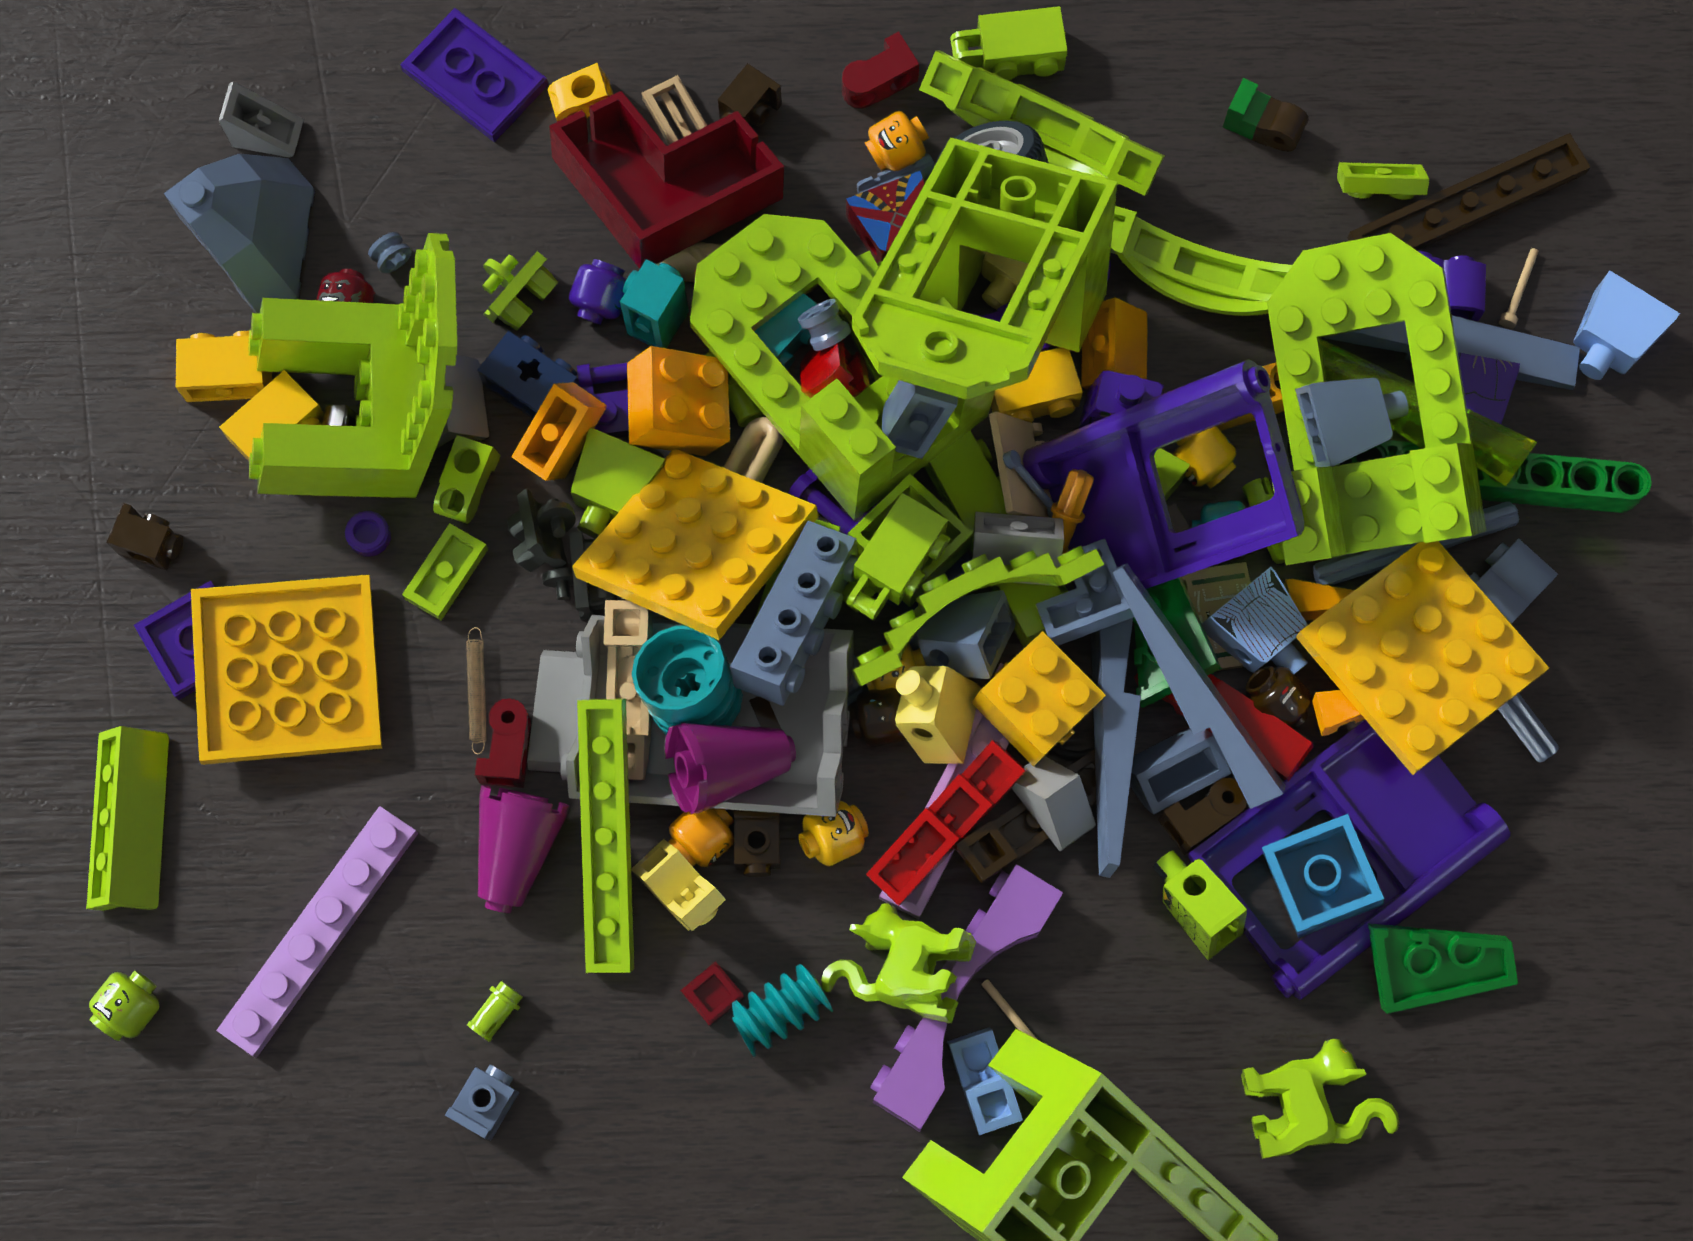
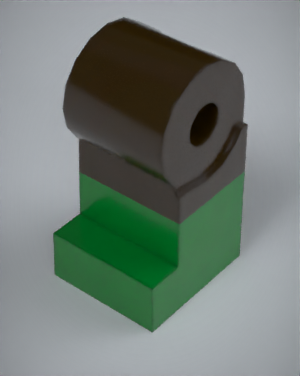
[1223,78,1309,152]

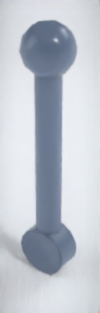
[1003,450,1054,518]

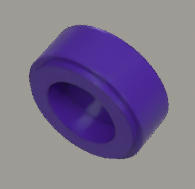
[345,511,391,557]

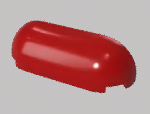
[800,339,870,398]

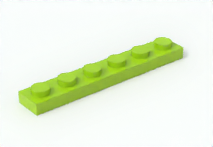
[577,698,634,973]

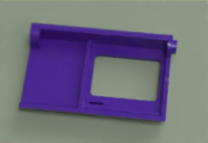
[1023,360,1304,589]
[1188,720,1511,1000]

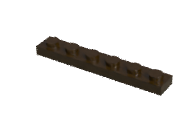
[1347,133,1591,251]

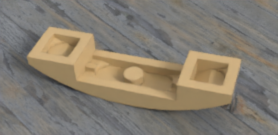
[604,600,653,780]

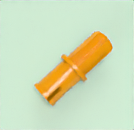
[1051,469,1094,554]

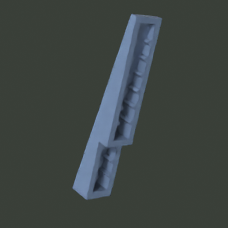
[1324,315,1580,390]
[1112,563,1286,809]
[1091,618,1141,878]

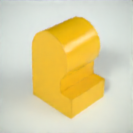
[548,63,613,122]

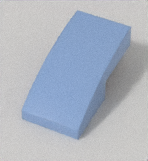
[947,1027,1023,1135]

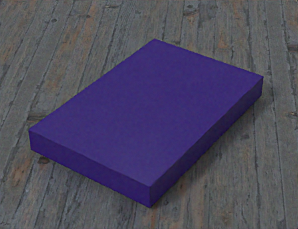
[400,8,549,143]

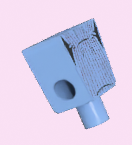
[1202,567,1308,674]

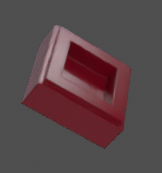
[680,961,745,1027]

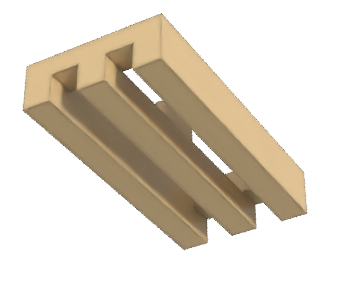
[641,75,707,145]

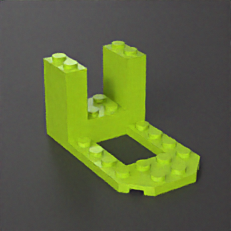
[852,137,1118,400]
[690,214,995,521]
[248,233,457,498]
[1267,233,1487,565]
[902,1029,1278,1241]

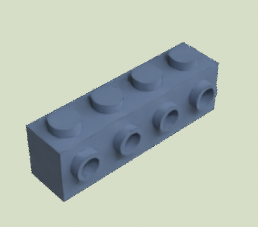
[730,521,859,706]

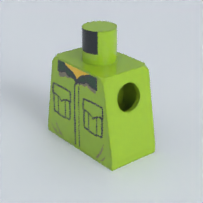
[1153,851,1247,960]

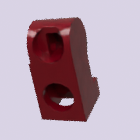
[842,31,919,108]
[474,698,531,788]

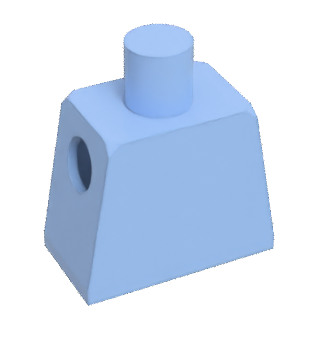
[1573,271,1680,380]

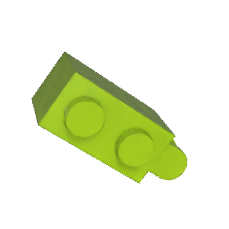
[950,6,1067,80]
[846,492,950,620]

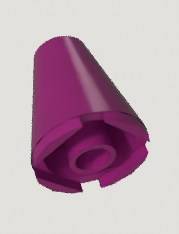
[665,723,796,814]
[478,785,570,913]

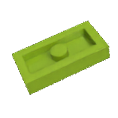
[1337,162,1429,200]
[402,523,488,621]

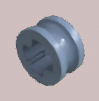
[368,232,412,273]

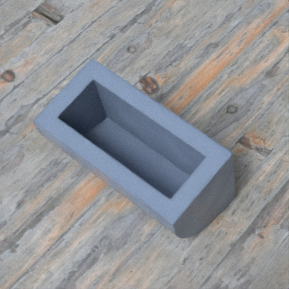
[1130,727,1231,814]

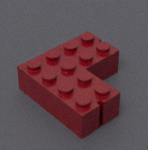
[549,91,784,269]

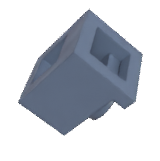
[445,1065,520,1141]

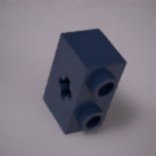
[477,330,580,419]

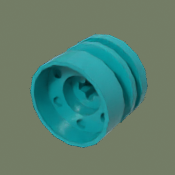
[631,625,743,735]

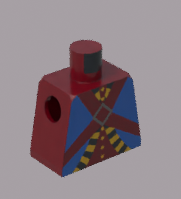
[846,171,925,263]

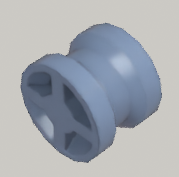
[798,299,852,351]

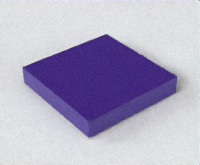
[134,580,216,700]

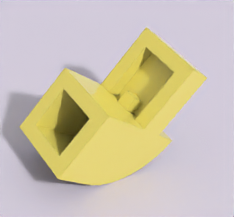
[631,839,726,931]

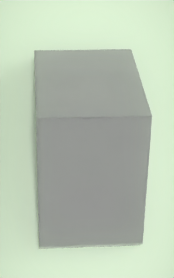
[218,81,304,157]
[1012,756,1096,851]

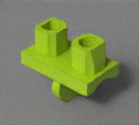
[482,251,558,331]

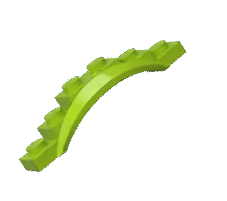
[919,50,1165,196]
[1110,206,1292,316]
[851,546,1104,686]

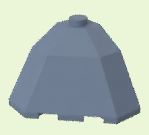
[164,154,315,313]

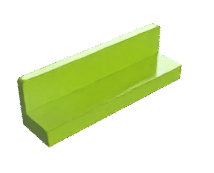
[86,726,169,911]

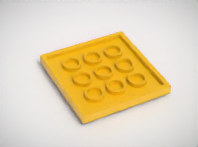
[572,449,819,640]
[1296,541,1549,775]
[191,575,382,765]

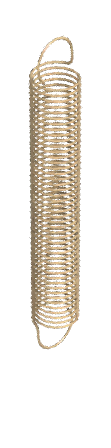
[466,627,487,754]

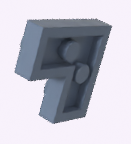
[1036,538,1134,646]

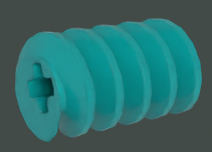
[732,964,833,1058]

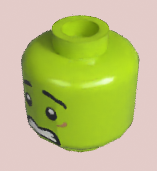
[89,970,159,1041]

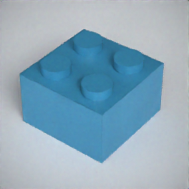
[1262,814,1384,938]

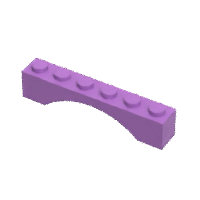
[870,864,1063,1132]

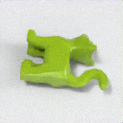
[821,903,976,1024]
[1241,1039,1400,1159]

